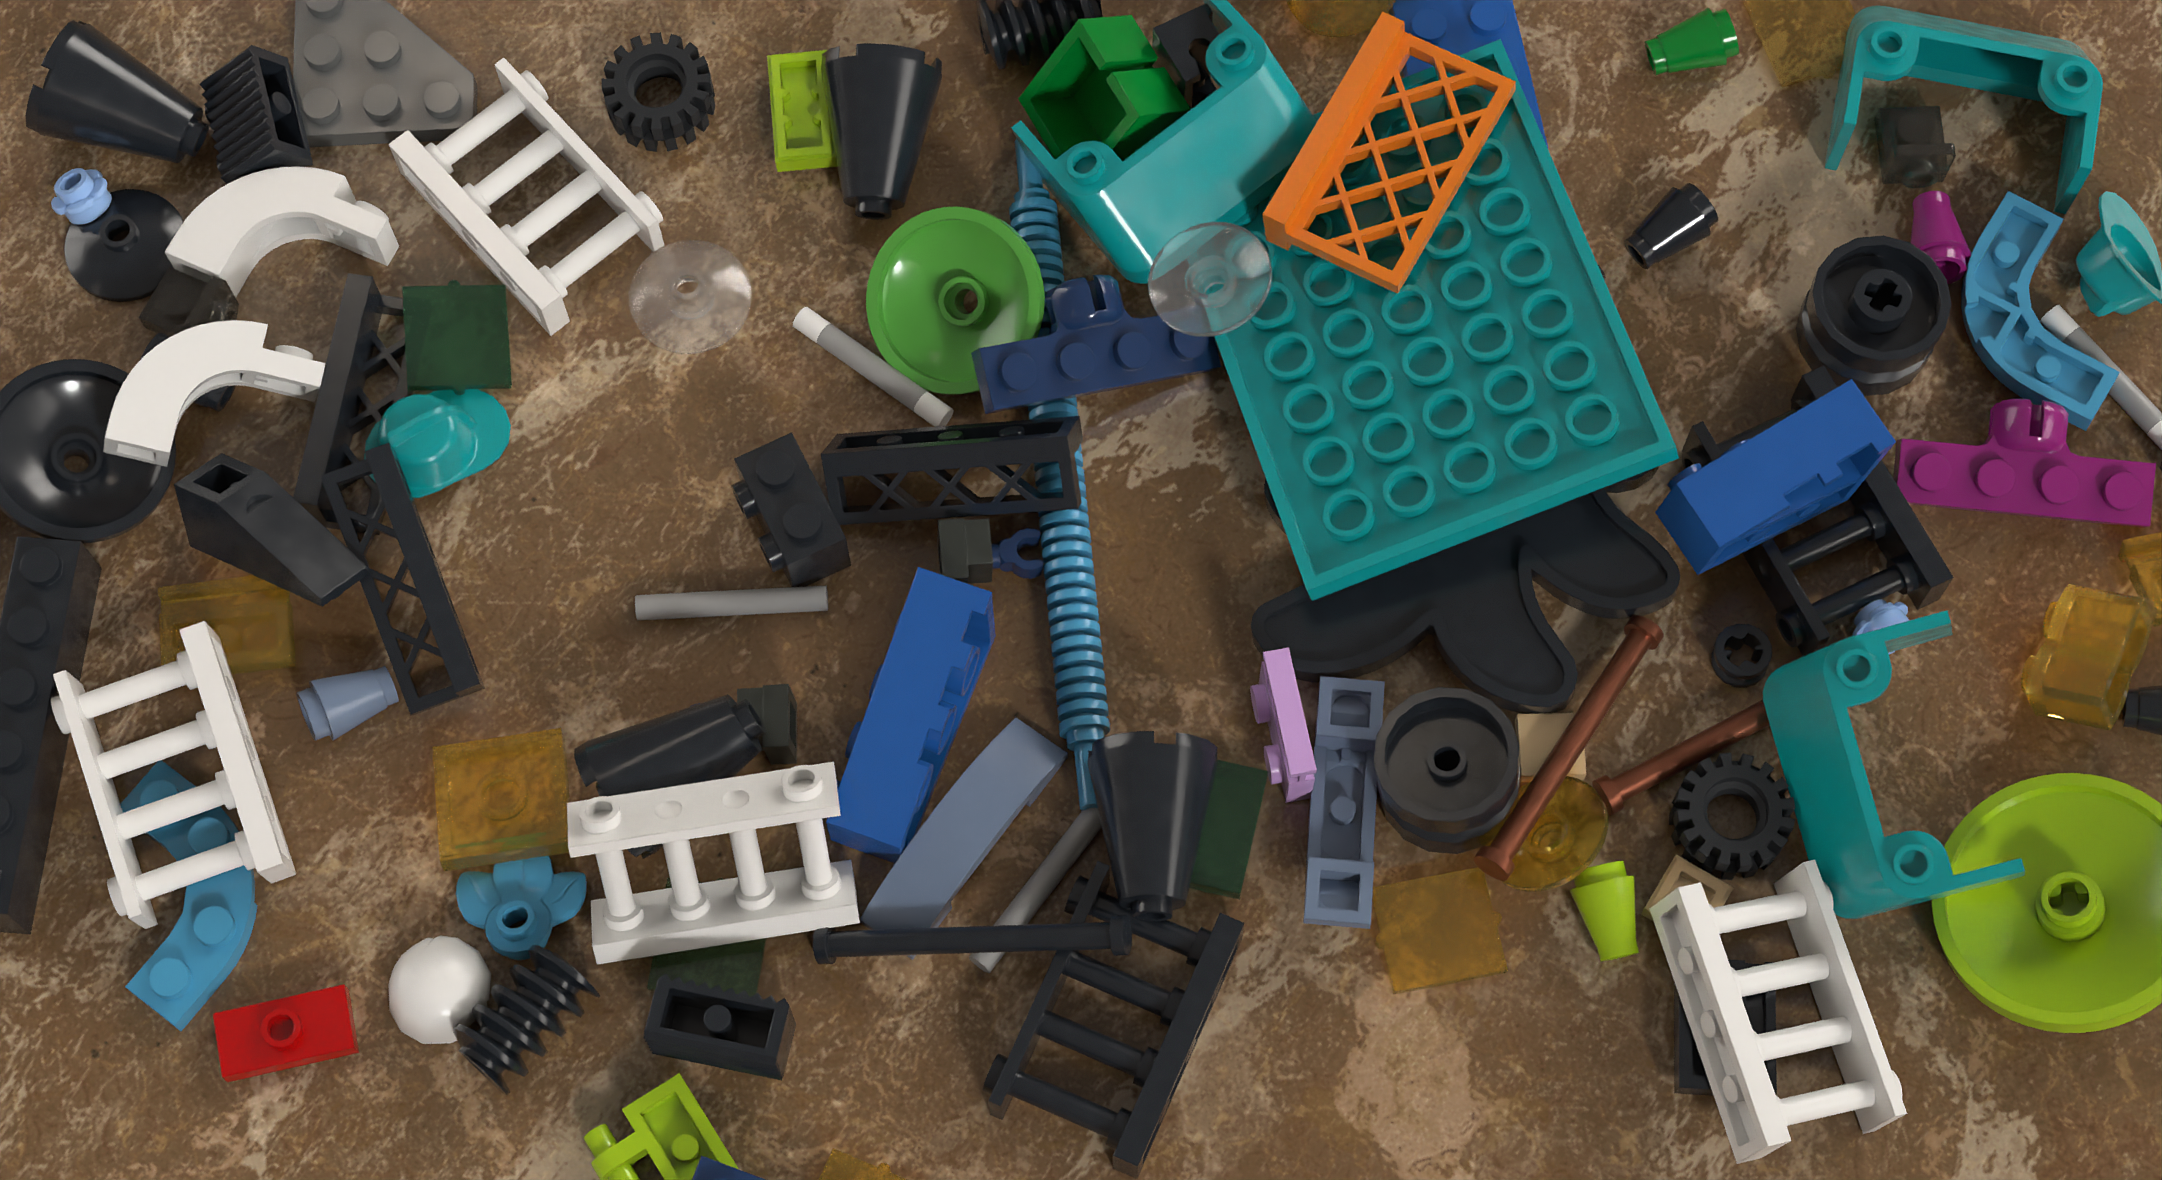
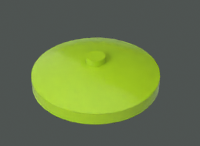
[1932,773,2162,1033]

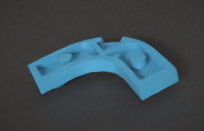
[1961,191,2120,431]
[120,760,257,1031]

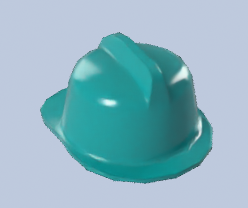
[2075,191,2162,317]
[364,386,511,498]

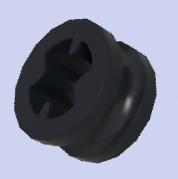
[1711,624,1772,688]

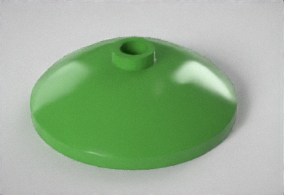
[866,207,1045,394]

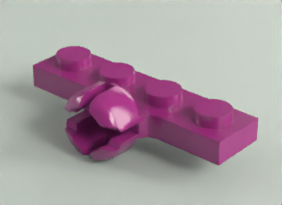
[1893,399,2156,528]

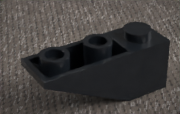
[174,453,369,607]

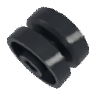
[1796,235,1951,396]
[1374,687,1521,854]

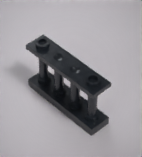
[1681,366,1954,657]
[983,861,1244,1179]

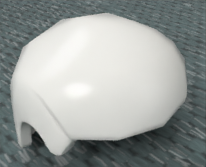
[388,936,491,1044]

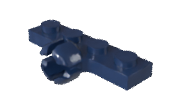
[971,275,1221,414]

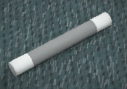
[2040,305,2162,450]
[793,307,954,427]

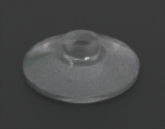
[1148,222,1272,337]
[629,240,752,354]

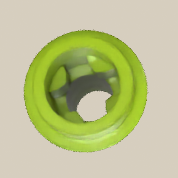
[1569,861,1639,962]

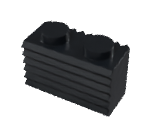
[200,45,313,184]
[644,974,796,1081]

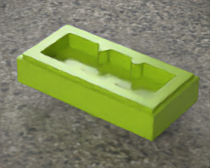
[767,50,837,172]

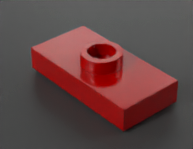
[213,984,359,1082]

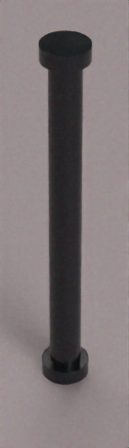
[813,915,1132,965]

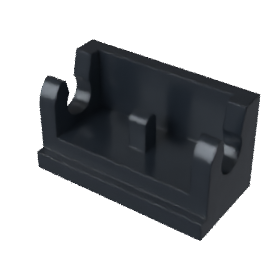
[1152,3,1220,109]

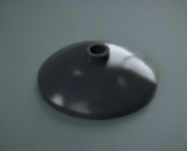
[0,359,176,544]

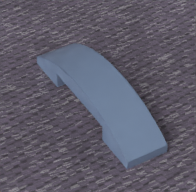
[1303,676,1385,929]
[860,718,1068,960]

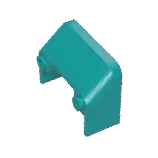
[1011,0,1317,284]
[1824,5,2103,214]
[1763,610,2025,919]

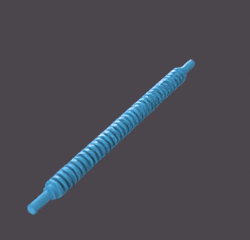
[1009,139,1110,811]

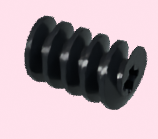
[976,0,1103,70]
[453,945,600,1096]

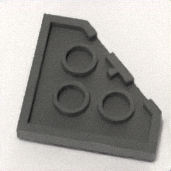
[293,0,478,147]

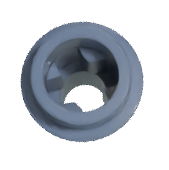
[296,666,399,741]

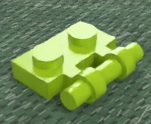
[583,1073,739,1180]

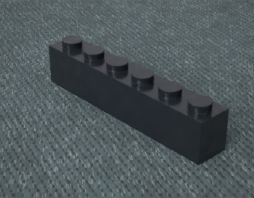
[0,536,102,935]

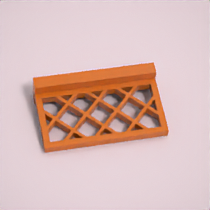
[1262,11,1516,294]

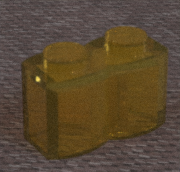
[2021,584,2153,730]

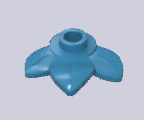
[456,838,587,960]

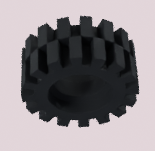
[602,32,715,152]
[1669,752,1795,880]

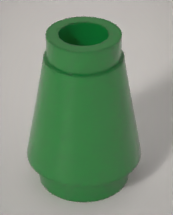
[1645,8,1739,76]

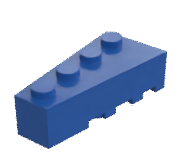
[826,567,996,863]

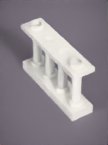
[389,58,665,336]
[51,621,296,929]
[567,762,860,965]
[1650,860,1907,1164]

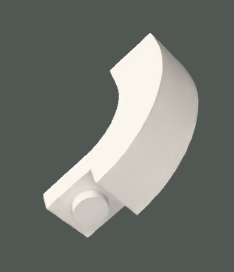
[165,166,399,302]
[103,320,326,467]

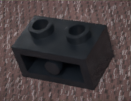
[731,432,851,587]

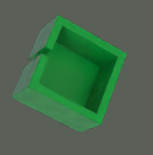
[1018,15,1191,161]

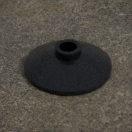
[64,189,184,302]

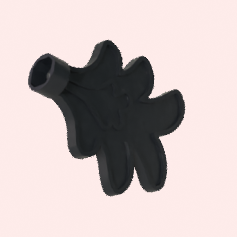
[1251,265,1680,714]

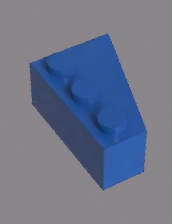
[1655,379,1896,575]

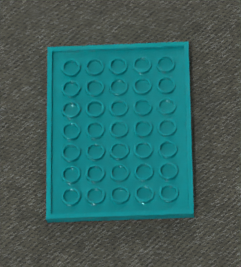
[1186,39,1679,601]

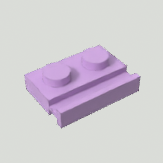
[1250,647,1317,803]

